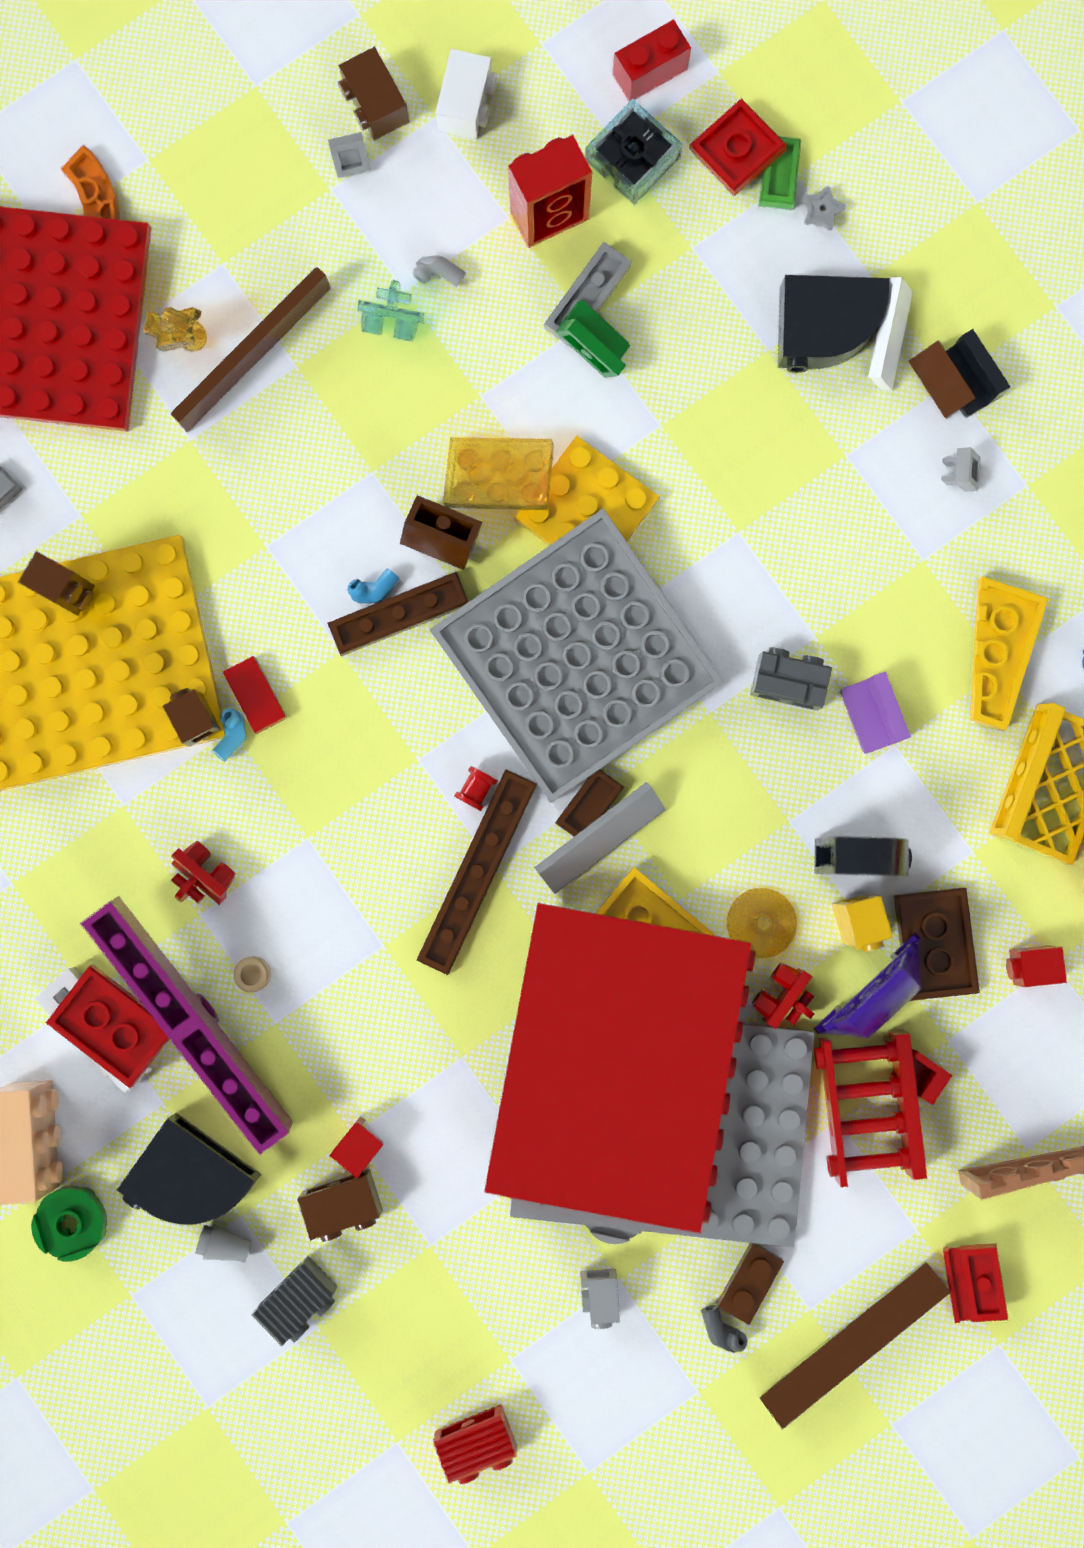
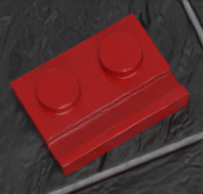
[943,1243,1009,1323]

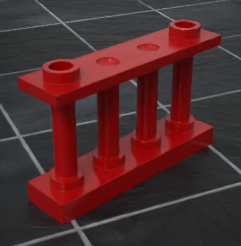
[814,1029,928,1187]

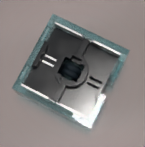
[585,98,683,205]

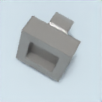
[328,132,371,178]
[941,447,980,492]

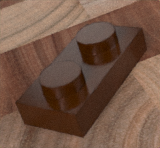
[717,1243,784,1325]

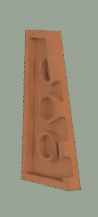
[958,1146,1084,1200]

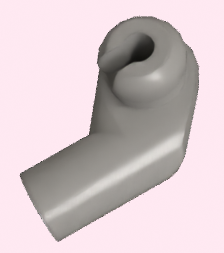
[413,256,466,287]

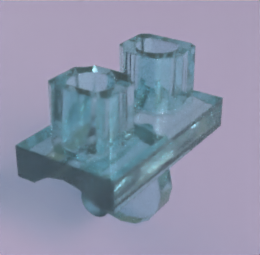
[357,280,425,341]

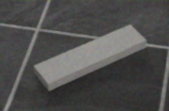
[534,782,666,894]

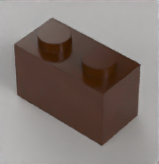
[338,46,410,141]
[400,495,482,570]
[18,551,95,616]
[297,1169,383,1242]

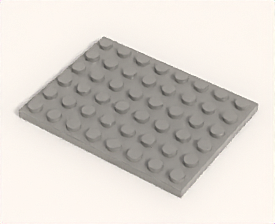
[510,1023,814,1247]

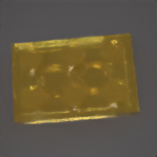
[443,437,554,510]

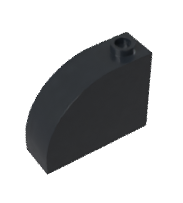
[778,275,889,373]
[814,837,912,876]
[117,1113,262,1225]

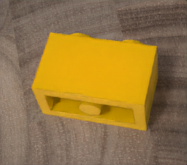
[832,894,893,952]

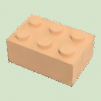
[0,1080,63,1205]

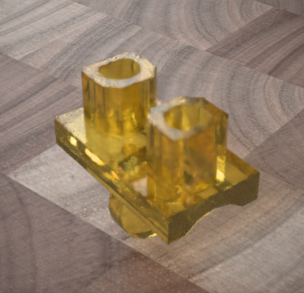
[143,307,207,352]

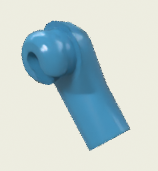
[347,568,400,604]

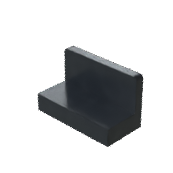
[946,329,1011,418]

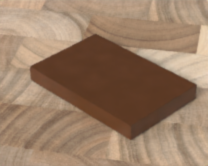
[894,888,980,1001]

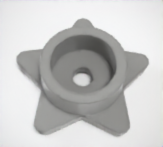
[802,186,846,231]

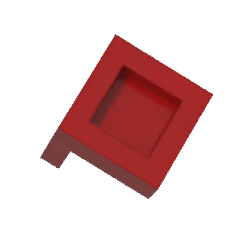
[890,1049,953,1105]
[329,1116,384,1178]

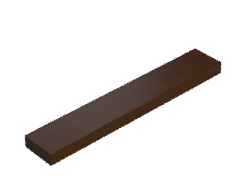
[171,267,331,433]
[416,769,537,975]
[760,1262,951,1430]

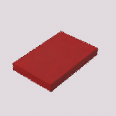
[46,965,170,1088]

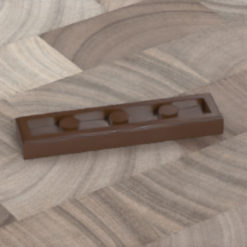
[327,572,469,656]

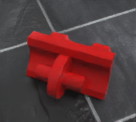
[171,841,236,905]
[751,962,815,1029]

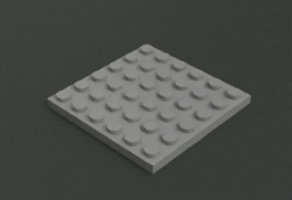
[429,508,724,803]

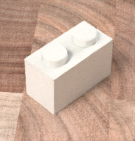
[435,49,497,139]

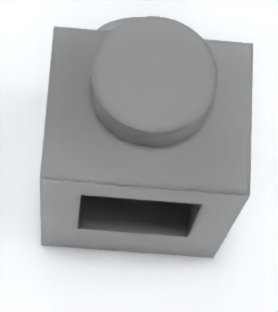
[580,1269,620,1329]

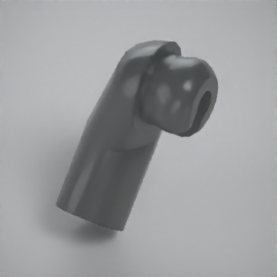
[701,1305,748,1353]

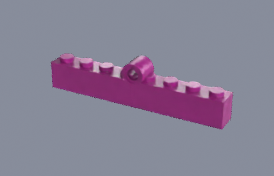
[80,896,293,1155]

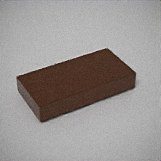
[908,340,977,419]
[555,769,624,837]

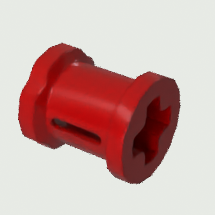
[454,766,498,811]

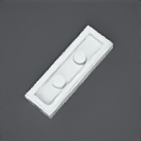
[868,277,913,391]

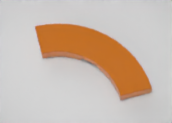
[60,144,120,220]

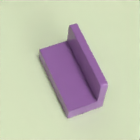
[840,671,911,754]

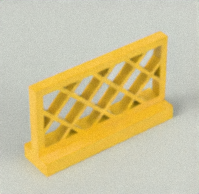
[989,703,1084,865]

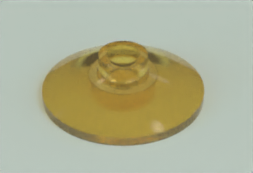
[726,888,797,958]

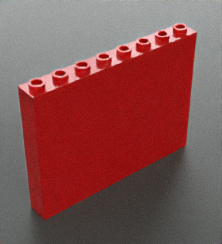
[484,903,756,1234]

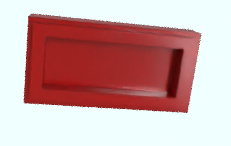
[223,656,287,734]

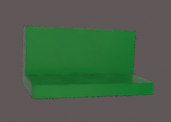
[555,300,630,378]

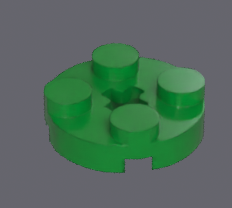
[31,1186,107,1262]

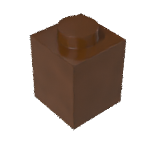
[163,688,221,747]

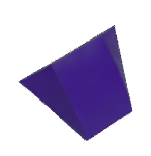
[813,932,922,1038]

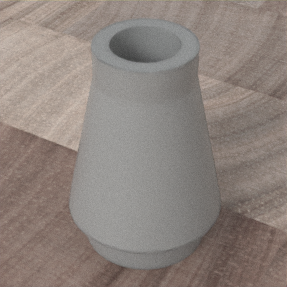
[195,1224,251,1263]

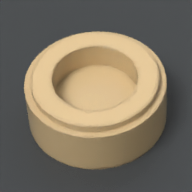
[234,956,271,993]

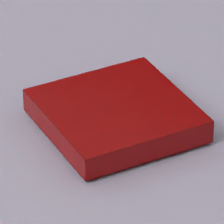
[689,98,787,197]

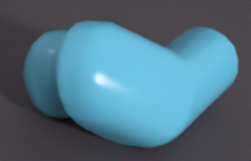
[212,708,246,762]

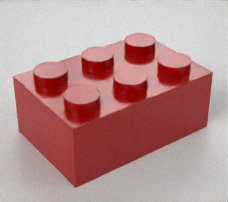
[508,134,592,248]

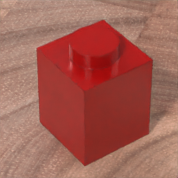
[1006,945,1067,988]

